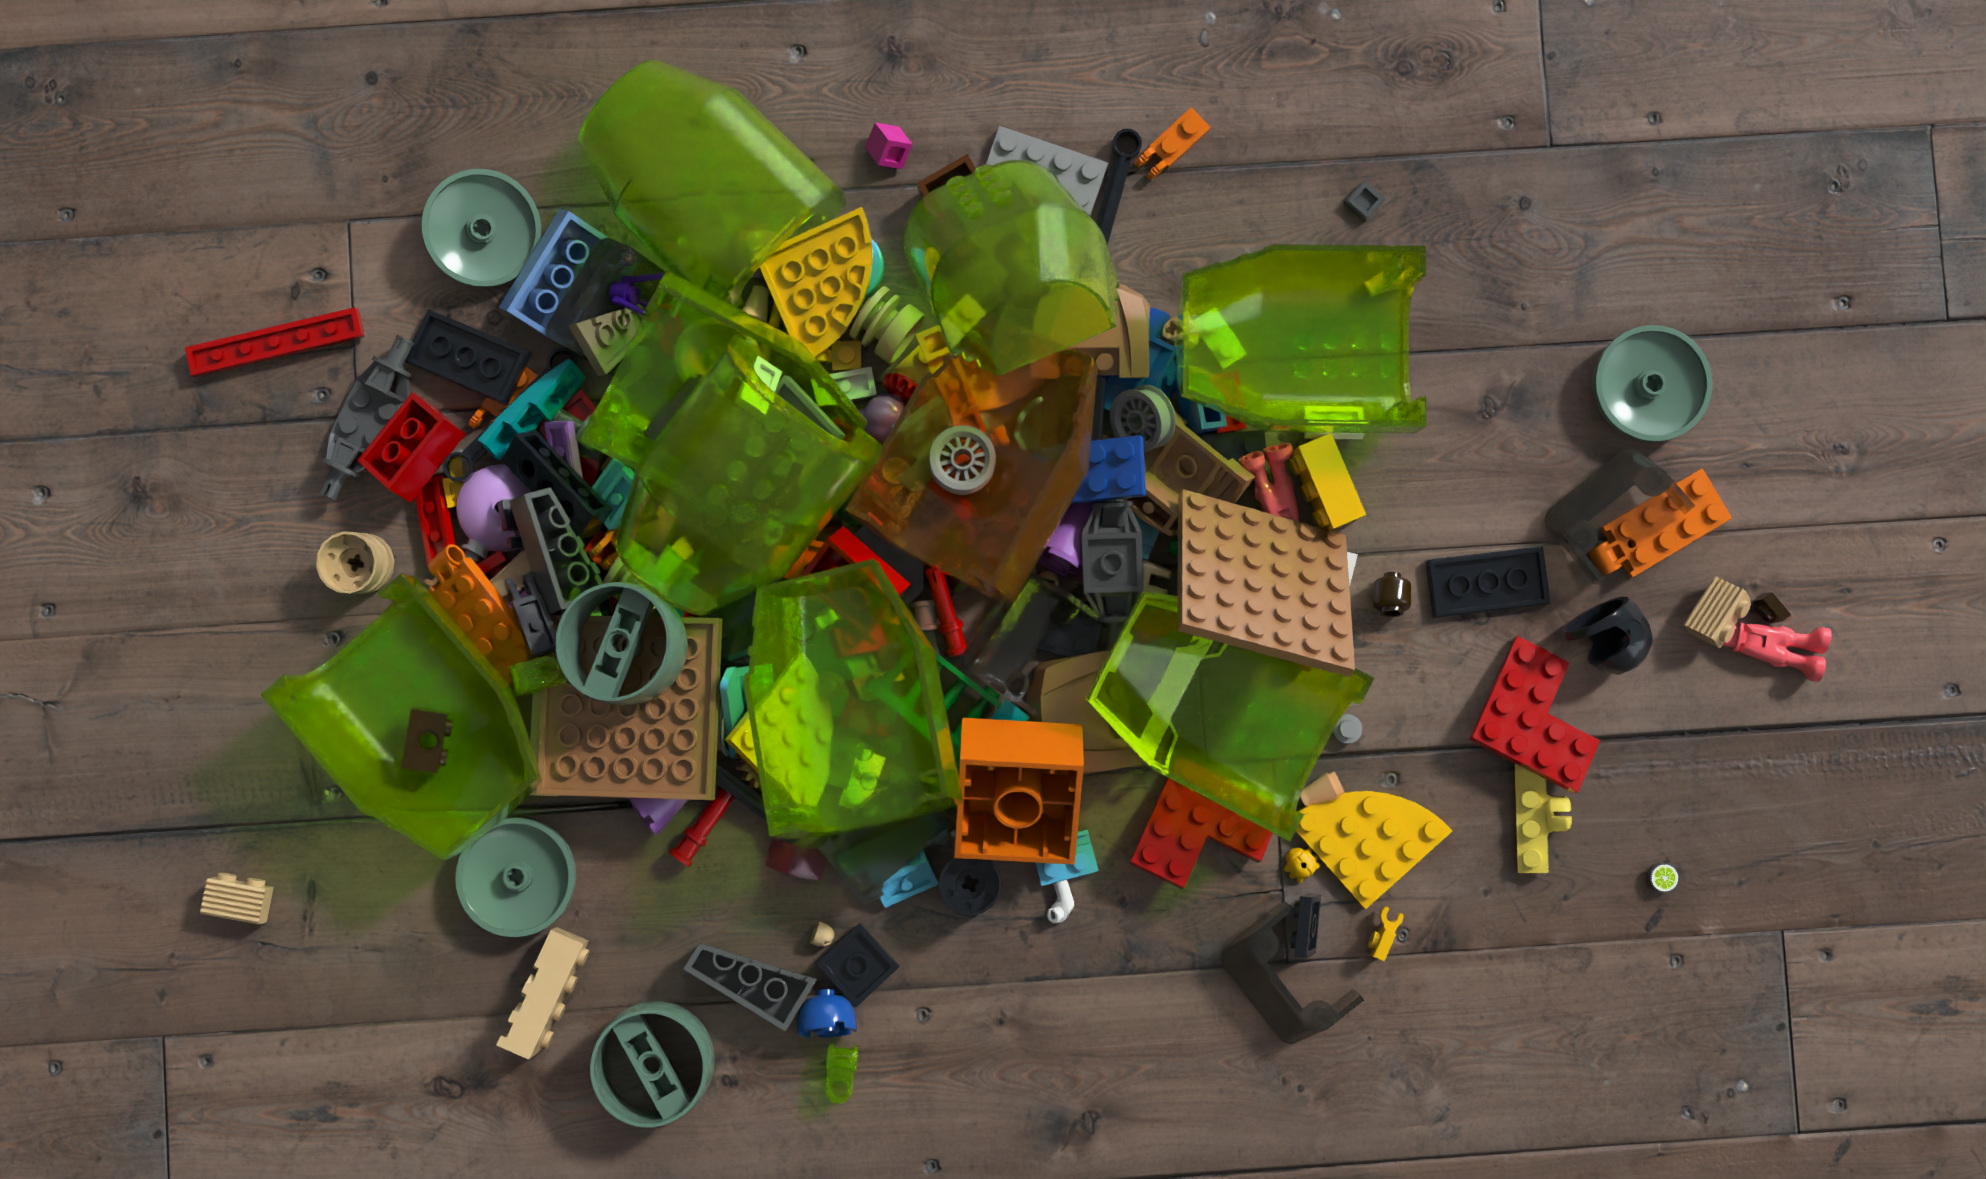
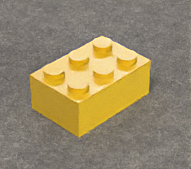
[1289,433,1366,531]

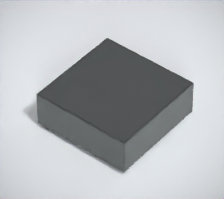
[1344,180,1386,222]

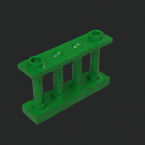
[865,630,1003,760]

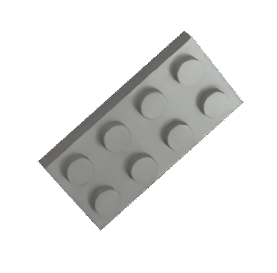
[981,126,1108,219]

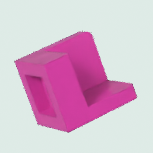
[865,122,913,169]

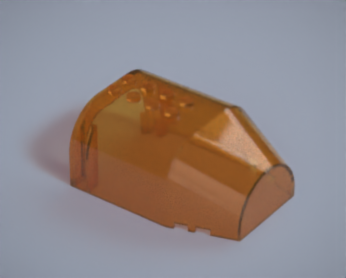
[845,313,1098,605]

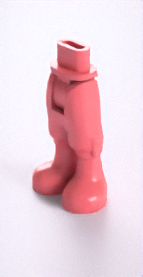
[1238,443,1299,522]
[1722,622,1832,682]

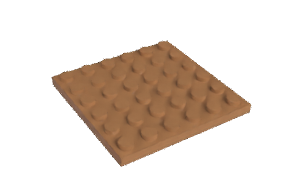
[1177,489,1355,677]
[536,615,722,800]

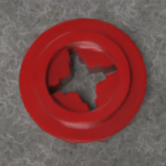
[882,373,925,407]

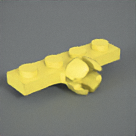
[1515,764,1572,873]

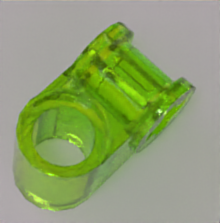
[509,656,568,696]
[825,1043,859,1103]

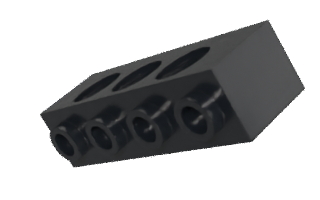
[501,429,613,540]

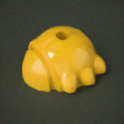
[1284,847,1321,883]

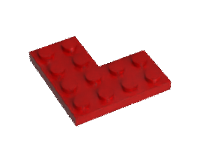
[1469,636,1600,794]
[1129,757,1283,890]

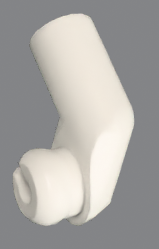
[1047,880,1074,923]

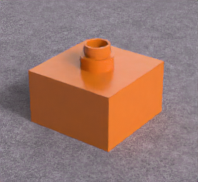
[954,718,1084,865]

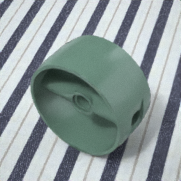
[556,582,688,706]
[590,1001,715,1128]

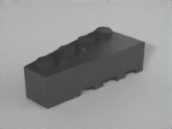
[509,487,604,615]
[683,943,817,1031]

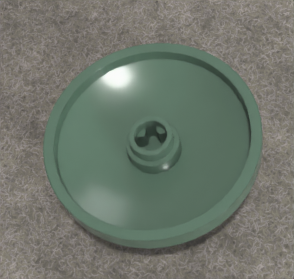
[421,169,542,287]
[1593,325,1713,443]
[455,817,577,937]

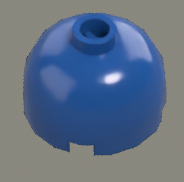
[797,989,857,1038]

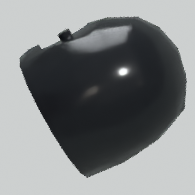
[1563,596,1653,675]

